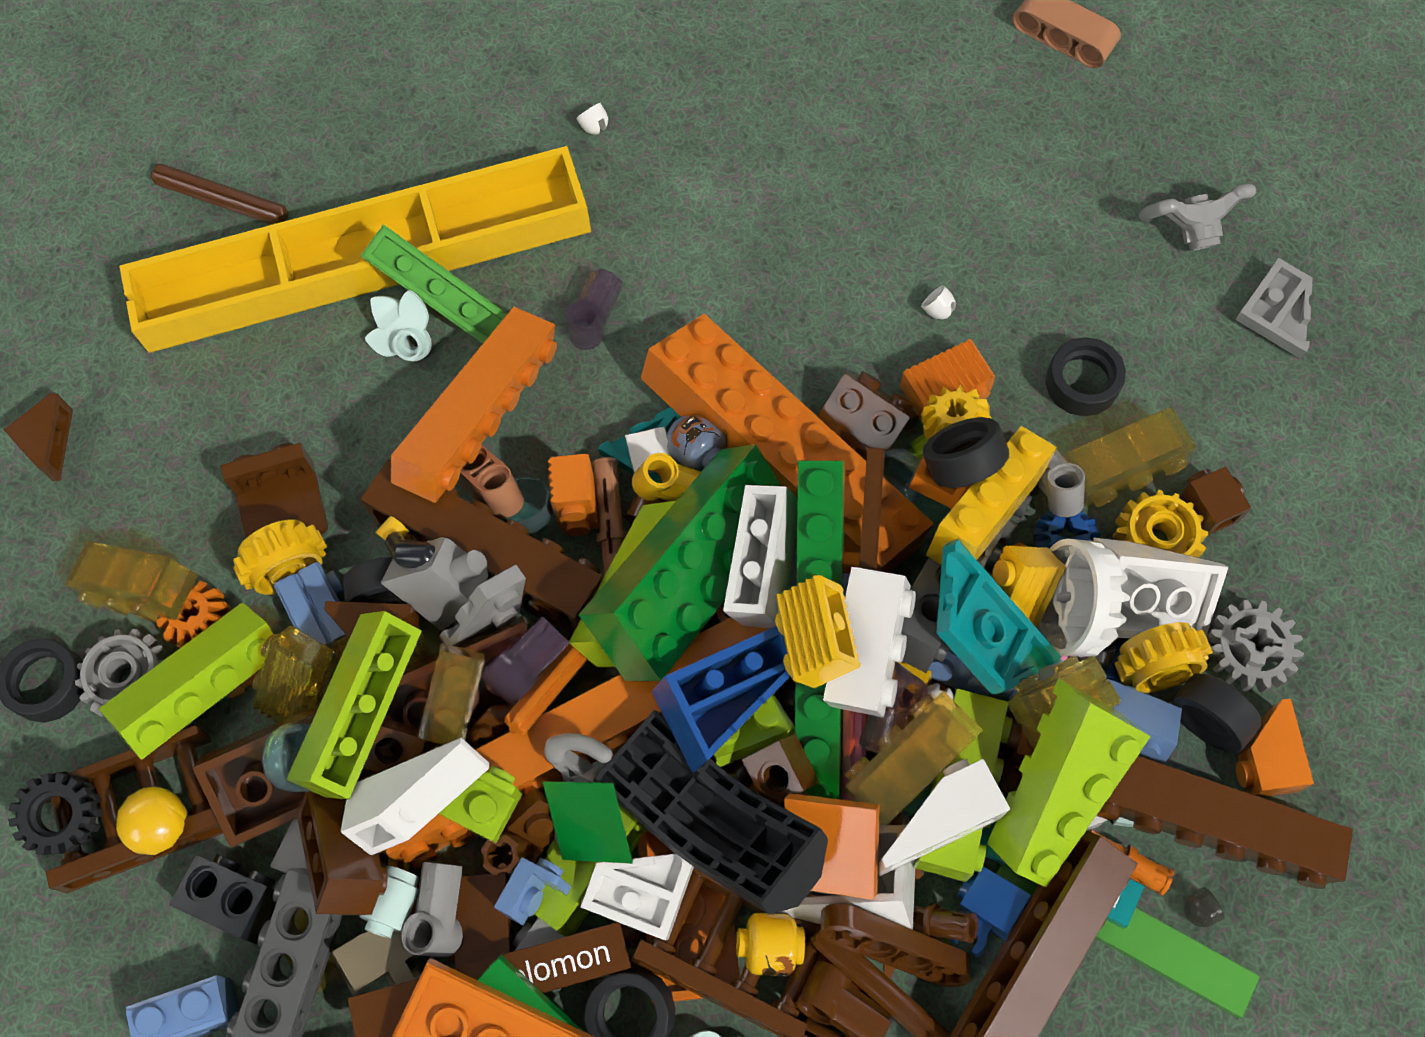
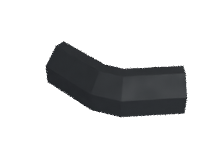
[593,710,828,914]

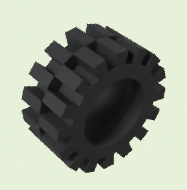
[8,773,103,855]

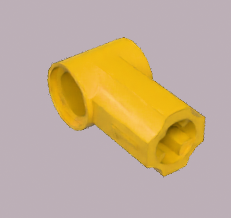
[632,453,701,501]

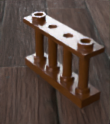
[45,724,223,894]
[630,868,820,1037]

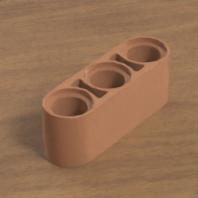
[1012,0,1121,68]
[456,444,524,519]

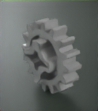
[1206,600,1304,693]

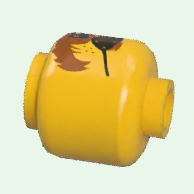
[736,913,805,976]

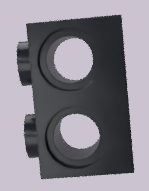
[169,854,277,945]

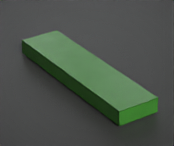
[361,224,507,344]

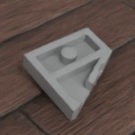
[1235,258,1313,359]
[440,565,526,651]

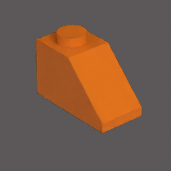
[1236,698,1314,797]

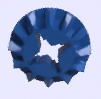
[1034,509,1101,549]

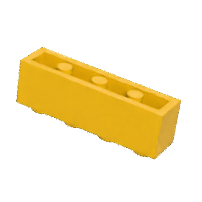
[926,426,1057,565]

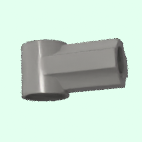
[1037,441,1085,517]
[402,862,463,957]

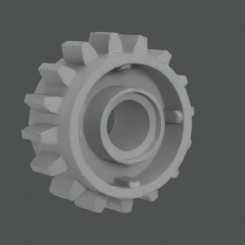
[75,629,170,717]

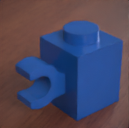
[951,866,1031,958]

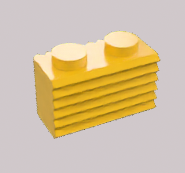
[991,546,1066,628]
[775,575,861,688]

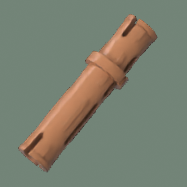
[592,457,628,578]

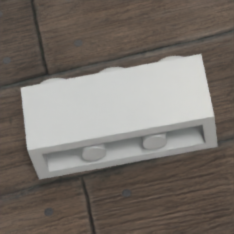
[723,485,798,628]
[823,567,916,718]

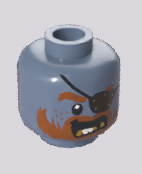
[667,414,727,472]

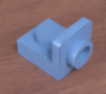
[494,858,571,925]

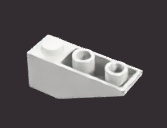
[341,738,489,855]

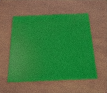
[542,781,633,864]

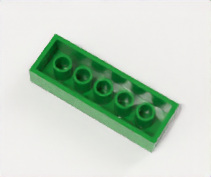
[579,444,781,681]

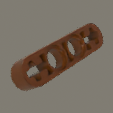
[820,904,971,987]

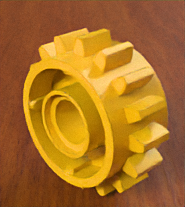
[1113,490,1208,558]
[233,520,327,595]
[1114,622,1213,693]

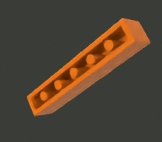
[391,307,557,503]

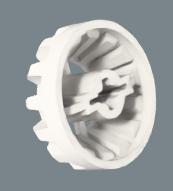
[1037,539,1130,657]

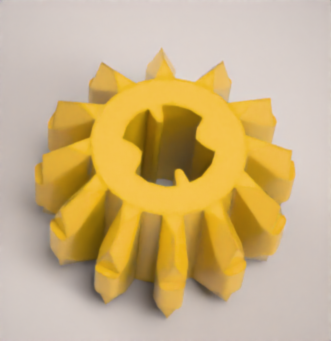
[921,384,992,440]

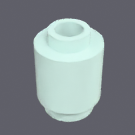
[360,865,420,939]

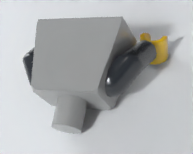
[375,516,488,630]

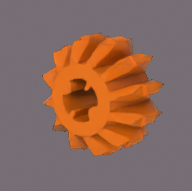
[156,581,231,648]

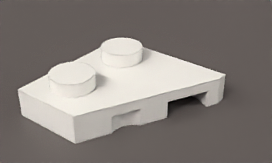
[581,854,694,940]

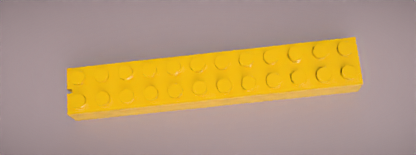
[119,146,591,353]

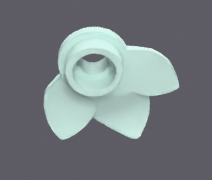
[365,290,432,361]

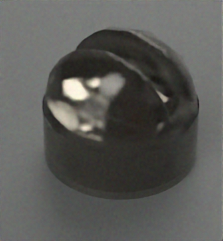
[1184,887,1225,927]

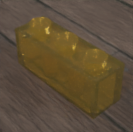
[1064,407,1196,507]
[65,541,198,622]
[844,691,983,830]

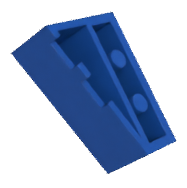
[651,626,790,773]

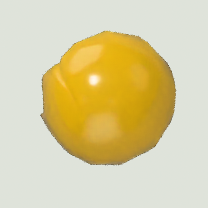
[116,787,188,855]

